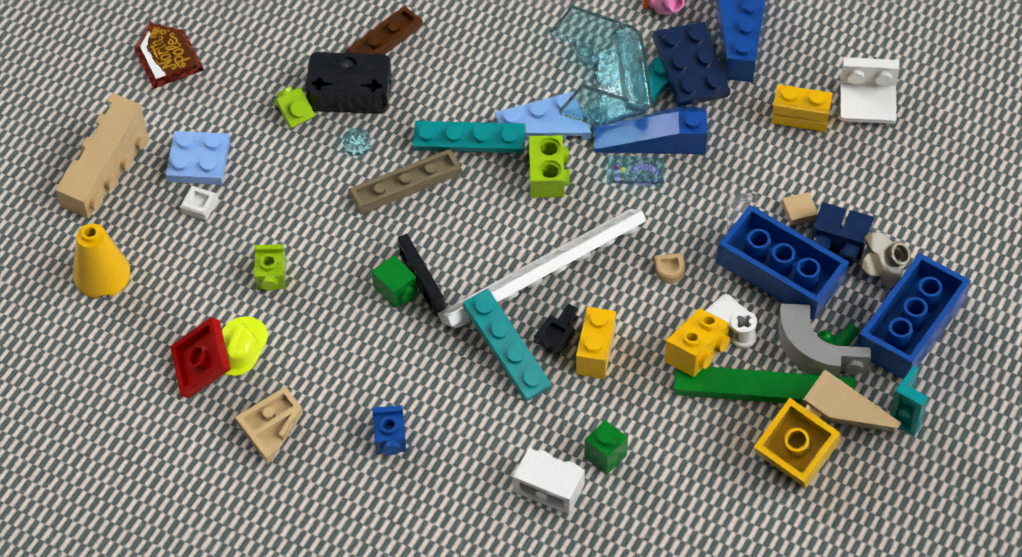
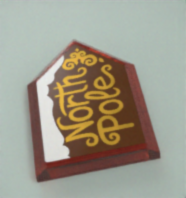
[134,21,204,89]

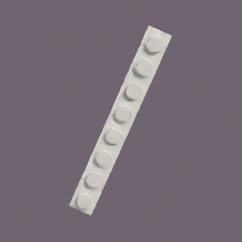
[437,209,646,328]

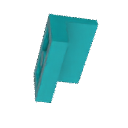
[890,365,928,437]

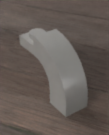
[778,304,871,377]

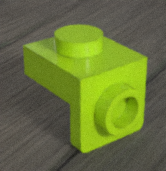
[272,86,316,129]

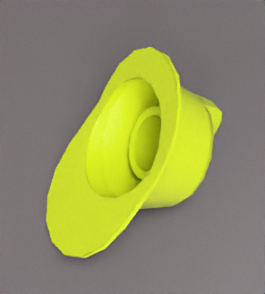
[222,316,268,376]

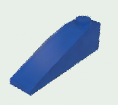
[594,107,707,154]

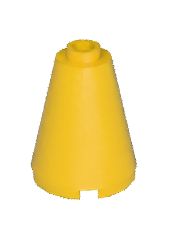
[73,223,130,298]

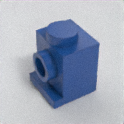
[372,405,406,455]

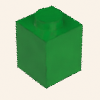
[371,255,417,308]
[584,420,628,475]

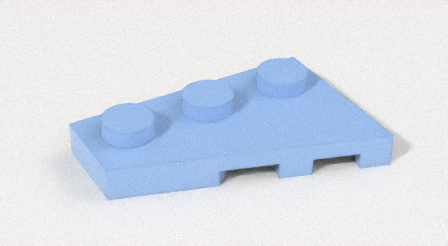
[495,92,591,140]

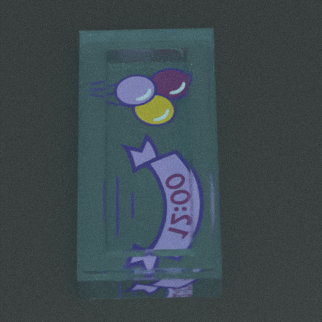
[607,155,665,186]

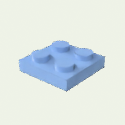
[166,131,230,185]

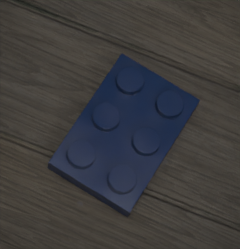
[652,22,731,107]

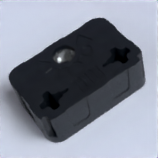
[305,52,392,114]

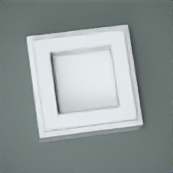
[180,186,218,221]

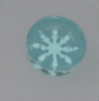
[342,128,371,156]

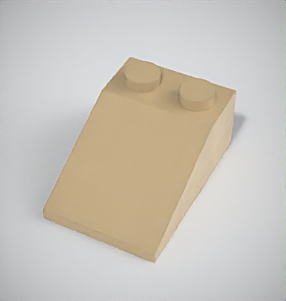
[800,370,901,432]

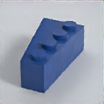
[714,0,766,83]

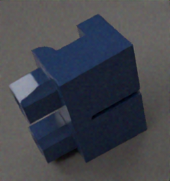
[812,202,875,267]

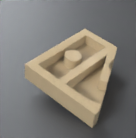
[235,386,303,464]

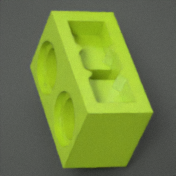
[529,135,570,198]

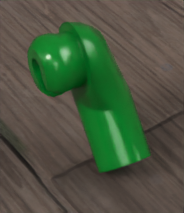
[817,323,859,346]

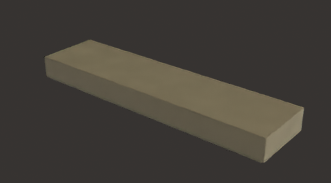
[348,149,462,215]

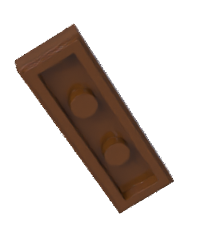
[346,6,423,55]

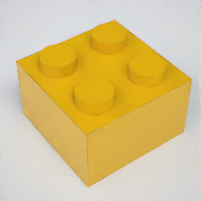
[754,398,842,489]

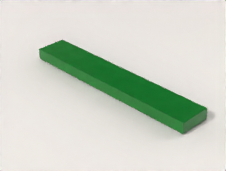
[674,367,855,404]

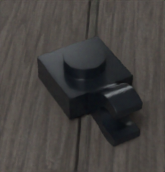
[534,304,579,356]

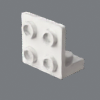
[840,57,899,124]

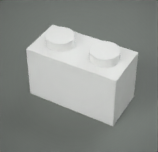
[513,448,585,514]

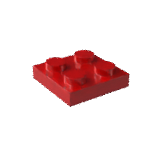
[170,317,231,398]

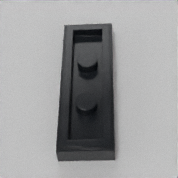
[397,233,445,317]

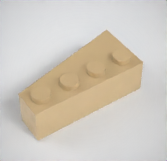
[55,93,149,219]

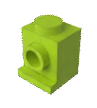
[254,244,286,291]

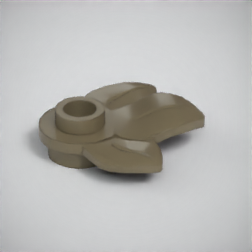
[861,232,911,288]

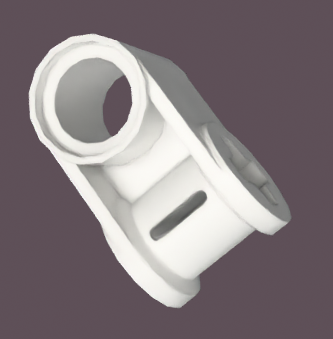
[705,294,757,349]

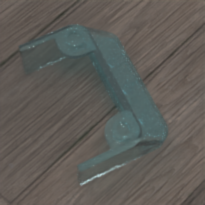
[550,5,652,127]

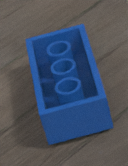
[716,205,849,321]
[857,253,971,379]

